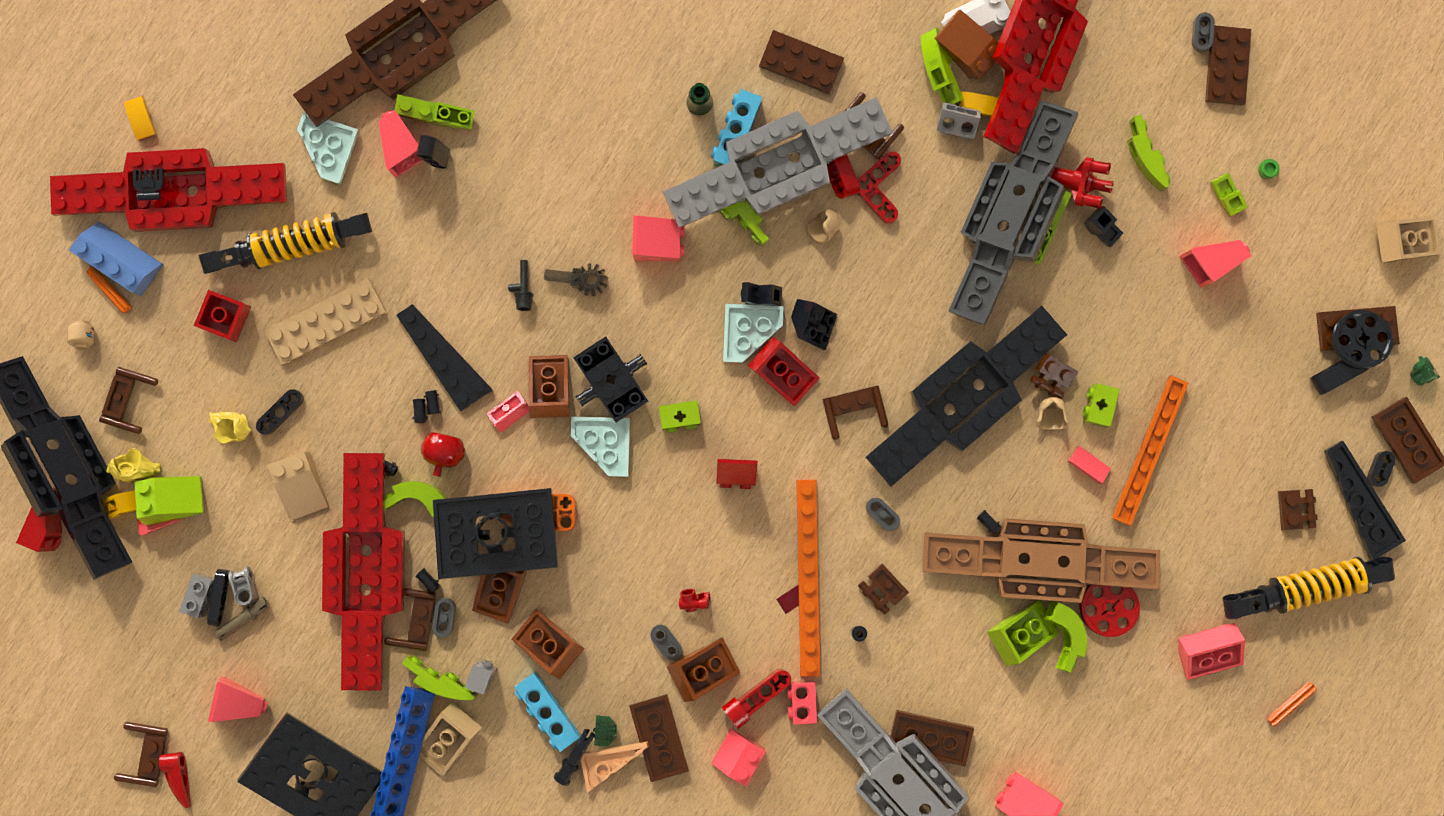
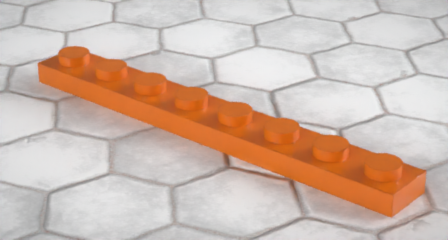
[1111,375,1189,526]

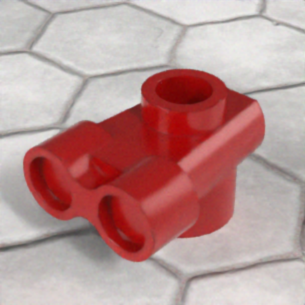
[679,588,711,612]

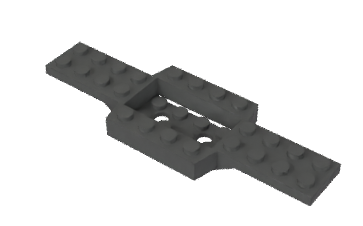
[949,100,1079,326]

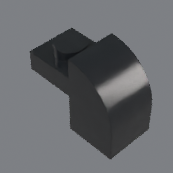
[1084,206,1123,247]
[740,282,782,306]

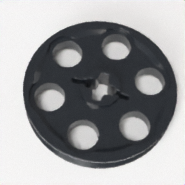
[1332,310,1393,369]

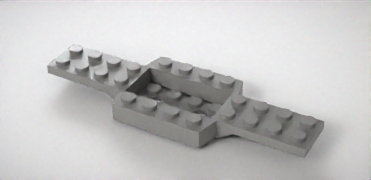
[663,97,893,228]
[817,688,968,816]

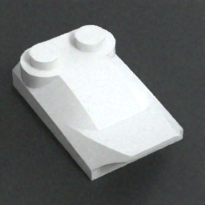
[941,0,1010,35]

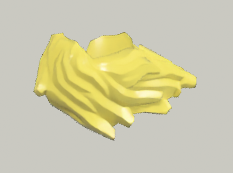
[209,411,251,444]
[106,448,160,483]

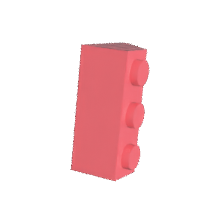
[1178,623,1245,680]

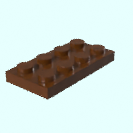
[1205,25,1251,106]
[759,30,844,94]
[1316,306,1400,351]
[1371,397,1444,483]
[629,694,689,782]
[890,710,974,766]

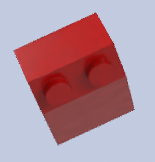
[748,337,820,407]
[716,459,758,489]
[16,488,62,552]

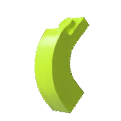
[384,481,448,517]
[1043,601,1087,673]

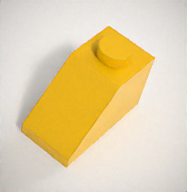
[103,490,136,519]

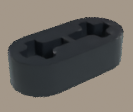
[1367,451,1395,487]

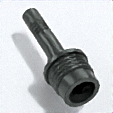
[508,260,534,311]

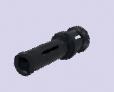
[554,729,595,786]

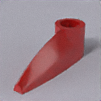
[159,752,191,808]

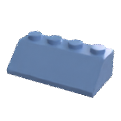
[69,222,163,296]

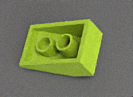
[134,476,204,526]
[987,600,1059,666]

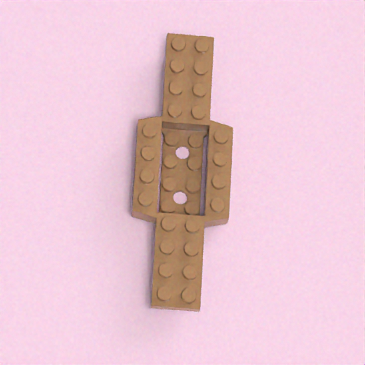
[922,518,1160,603]

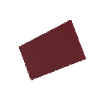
[776,585,799,614]

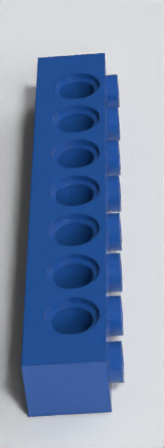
[370,686,435,816]

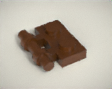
[1030,353,1078,399]
[1278,489,1318,530]
[858,563,909,615]

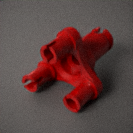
[1051,157,1114,209]

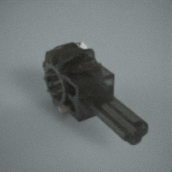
[544,263,608,297]

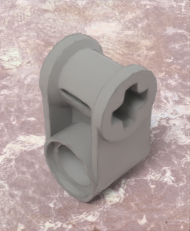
[228,566,258,605]

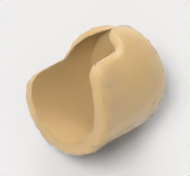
[806,209,841,244]
[1037,397,1069,430]

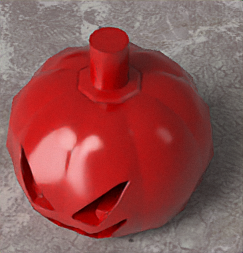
[421,432,465,477]

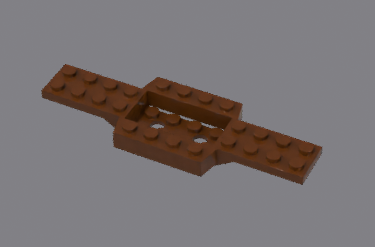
[293,0,497,127]

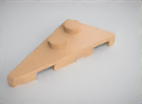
[581,741,649,792]

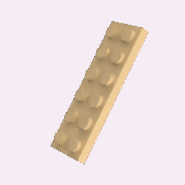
[264,278,387,366]

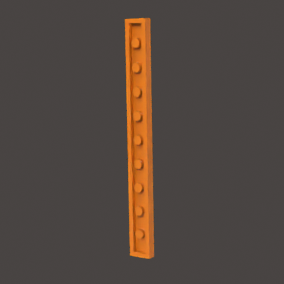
[796,480,820,676]

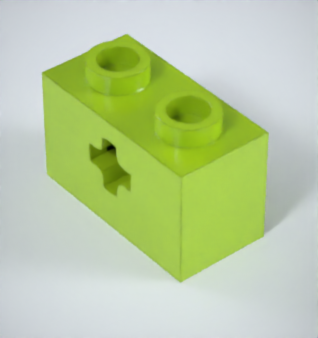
[1082,383,1120,428]
[659,400,701,433]

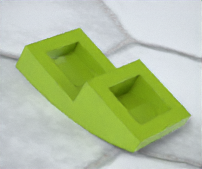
[1210,173,1248,216]

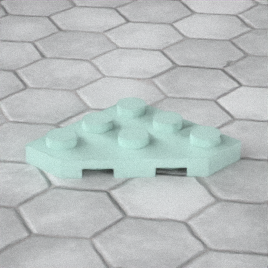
[297,111,360,185]
[723,304,784,363]
[571,417,630,477]

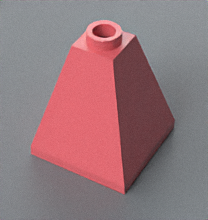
[208,676,268,722]

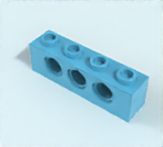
[711,89,762,167]
[515,671,581,752]

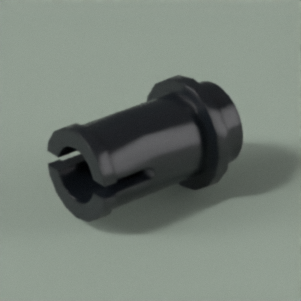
[424,390,441,415]
[412,399,428,423]
[384,460,398,477]
[976,510,1002,535]
[415,568,440,593]
[852,626,867,642]

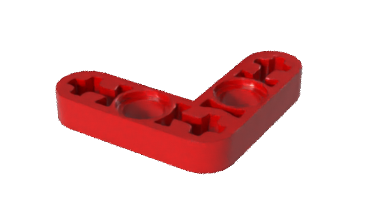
[858,151,901,224]

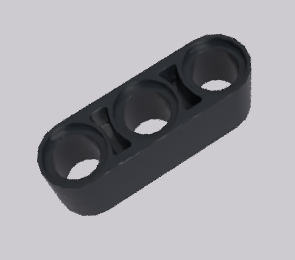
[416,135,450,169]
[1310,352,1369,395]

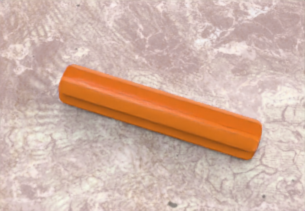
[86,266,131,313]
[1267,682,1317,726]

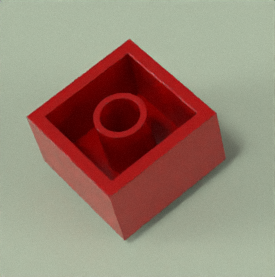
[193,290,251,342]

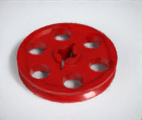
[1080,585,1140,637]

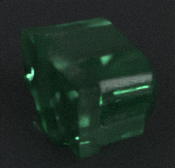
[1410,355,1440,386]
[593,715,617,746]

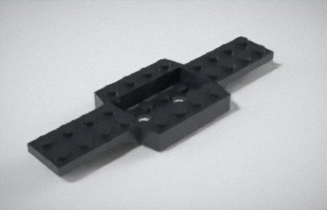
[865,306,1067,487]
[0,356,132,580]

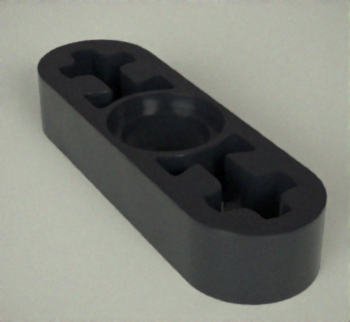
[256,389,304,435]
[207,569,230,627]

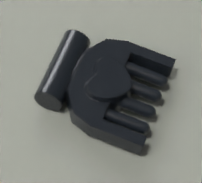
[133,168,164,201]

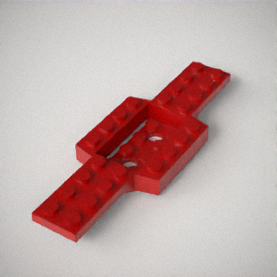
[983,0,1088,154]
[50,148,287,232]
[322,453,405,691]

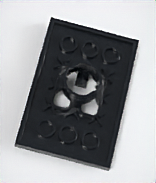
[433,488,558,580]
[237,712,382,816]

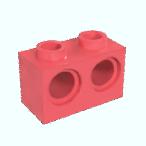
[787,681,817,724]

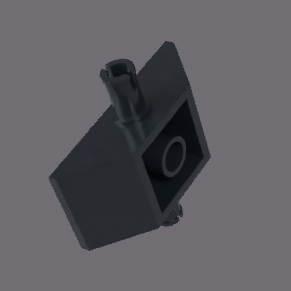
[573,336,649,423]

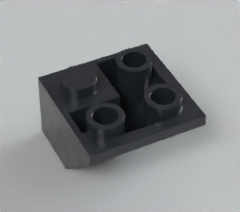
[791,299,838,350]

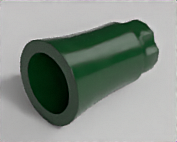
[686,83,713,115]

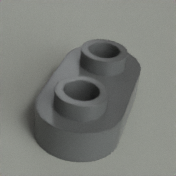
[1192,12,1215,52]
[866,498,900,531]
[432,598,456,638]
[650,624,682,660]

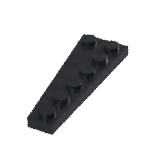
[397,304,493,411]
[1324,441,1406,560]

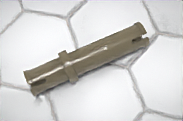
[214,597,270,641]

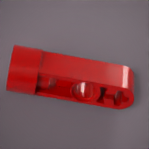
[827,154,860,199]
[722,669,791,729]

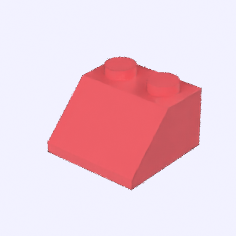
[711,729,766,786]

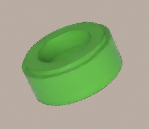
[1258,159,1280,179]

